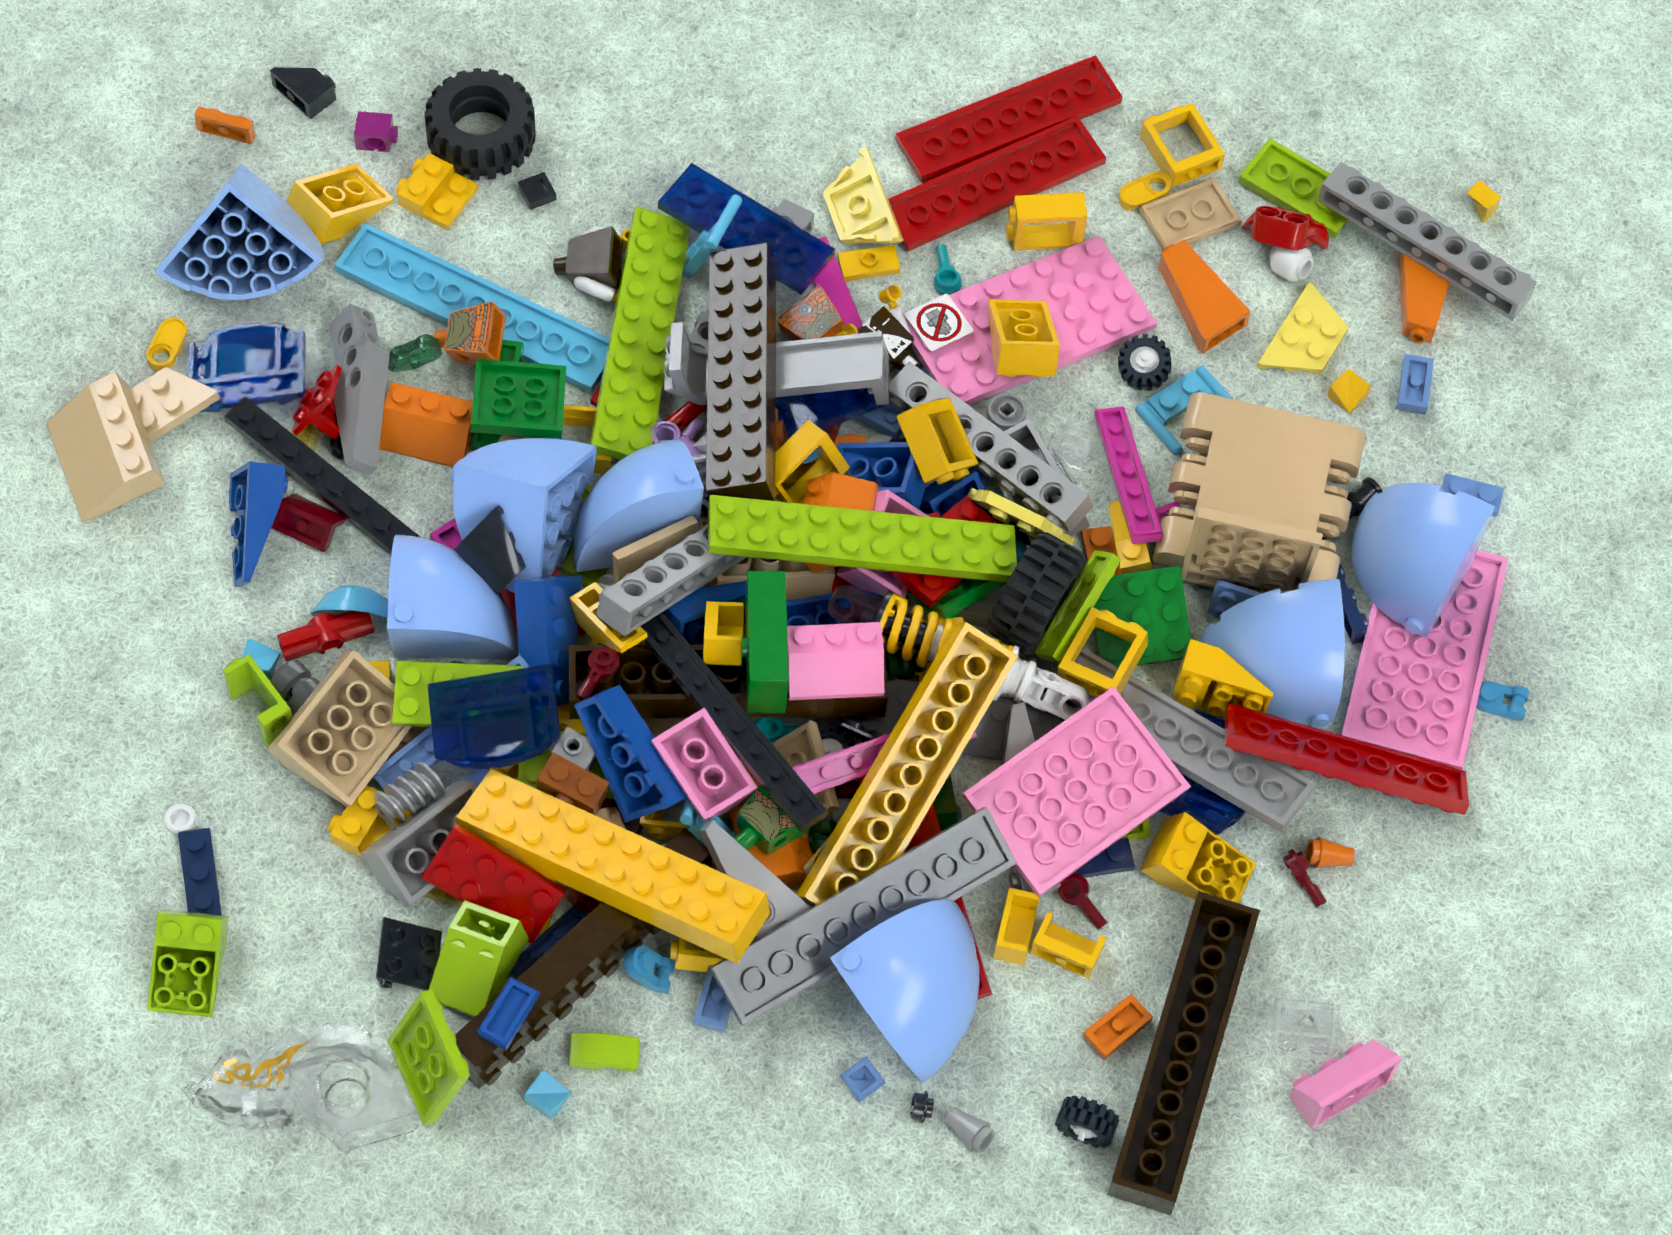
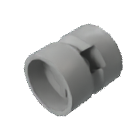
[986,393,1026,431]

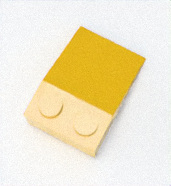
[286,163,394,244]
[988,299,1060,378]

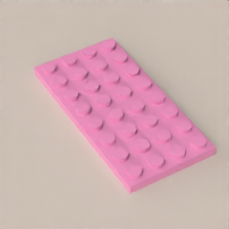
[903,236,1157,405]
[1341,550,1509,771]

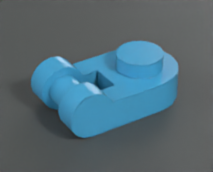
[1476,681,1529,721]
[623,946,676,994]

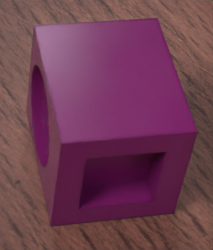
[354,111,398,153]

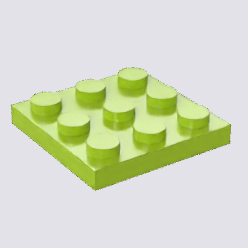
[387,989,470,1126]

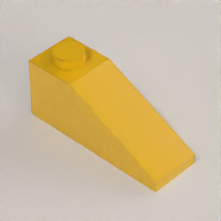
[1109,501,1153,574]
[569,582,648,653]

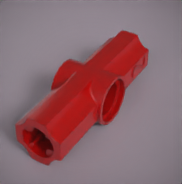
[277,610,375,662]

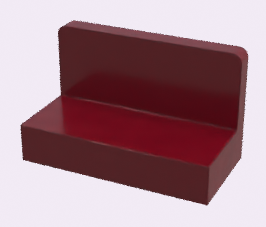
[271,494,346,552]

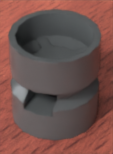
[270,660,320,714]

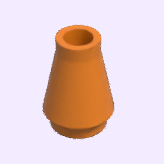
[1305,837,1355,868]

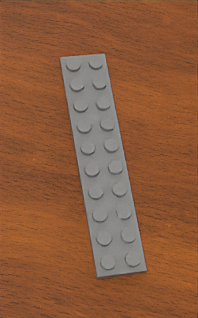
[1027,647,1317,832]

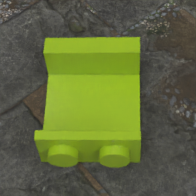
[222,654,292,748]

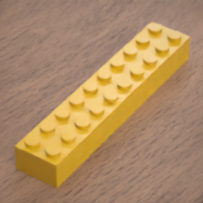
[796,622,1018,907]
[456,769,770,964]

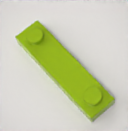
[1034,550,1121,663]

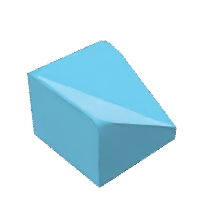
[242,639,280,680]
[524,1070,571,1119]

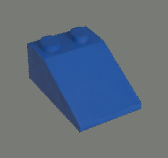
[837,442,927,509]

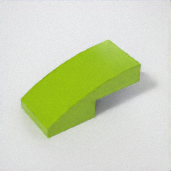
[568,1033,640,1072]

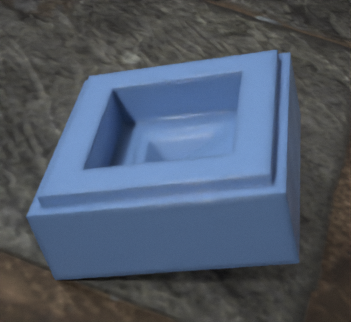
[840,1056,886,1102]

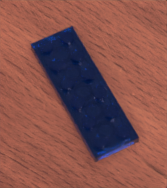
[658,163,835,295]

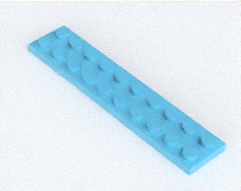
[334,223,609,393]

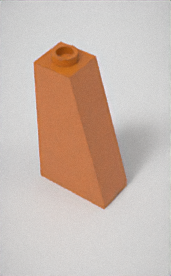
[1158,239,1251,354]
[1398,251,1449,343]

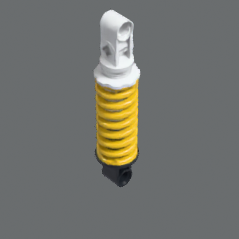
[827,585,1089,720]

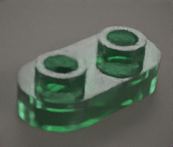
[388,334,442,372]

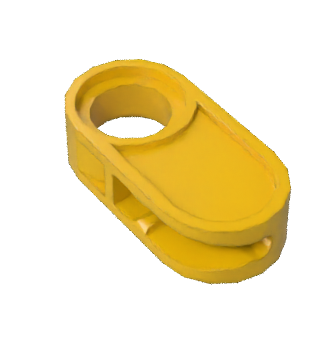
[1118,171,1171,211]
[146,317,188,371]

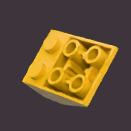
[1171,639,1273,717]
[1140,812,1257,903]

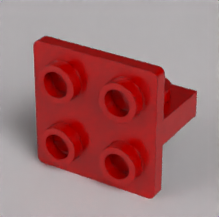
[292,364,342,440]

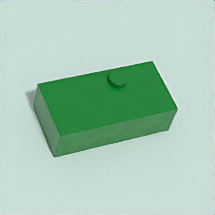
[741,571,789,713]

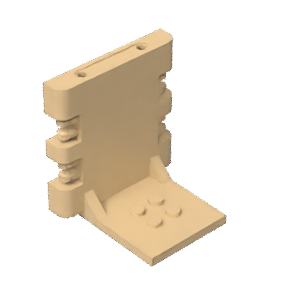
[1152,392,1366,593]

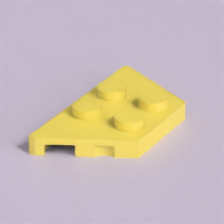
[823,146,904,244]
[1257,282,1348,374]
[967,488,1075,546]

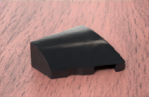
[454,505,526,594]

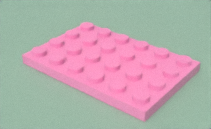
[962,686,1191,897]

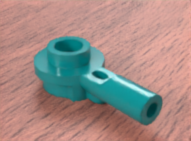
[933,244,962,295]
[754,718,800,743]

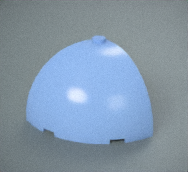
[155,164,324,300]
[451,438,597,593]
[573,439,704,572]
[1351,483,1495,638]
[387,535,518,659]
[1199,579,1345,728]
[830,899,979,1083]

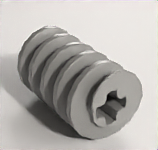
[374,762,445,829]

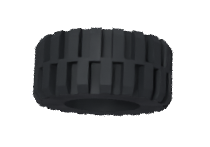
[424,68,536,180]
[986,532,1087,655]

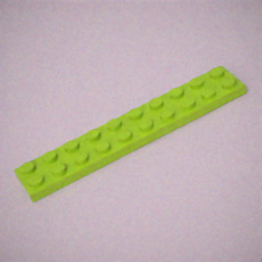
[590,206,691,460]
[708,495,1017,582]

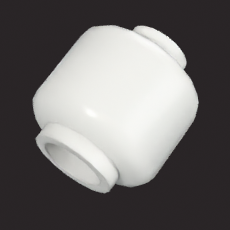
[1269,246,1314,282]

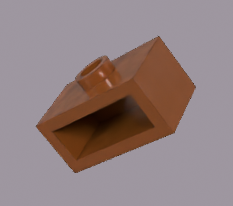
[537,752,609,816]

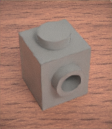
[548,727,597,772]

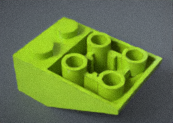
[429,900,529,1017]
[147,910,229,1017]

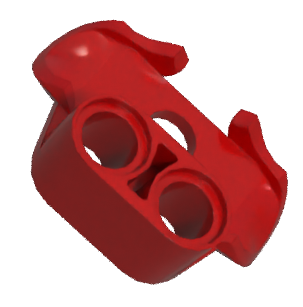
[1241,206,1329,250]

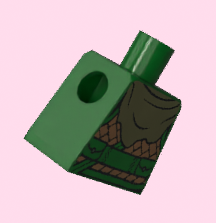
[734,785,810,855]

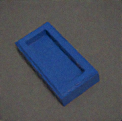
[477,977,540,1050]

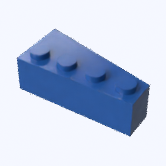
[514,575,583,707]
[574,685,687,822]

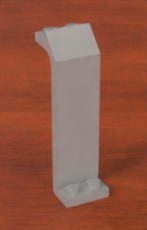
[664,322,889,405]

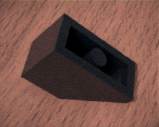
[270,67,336,119]

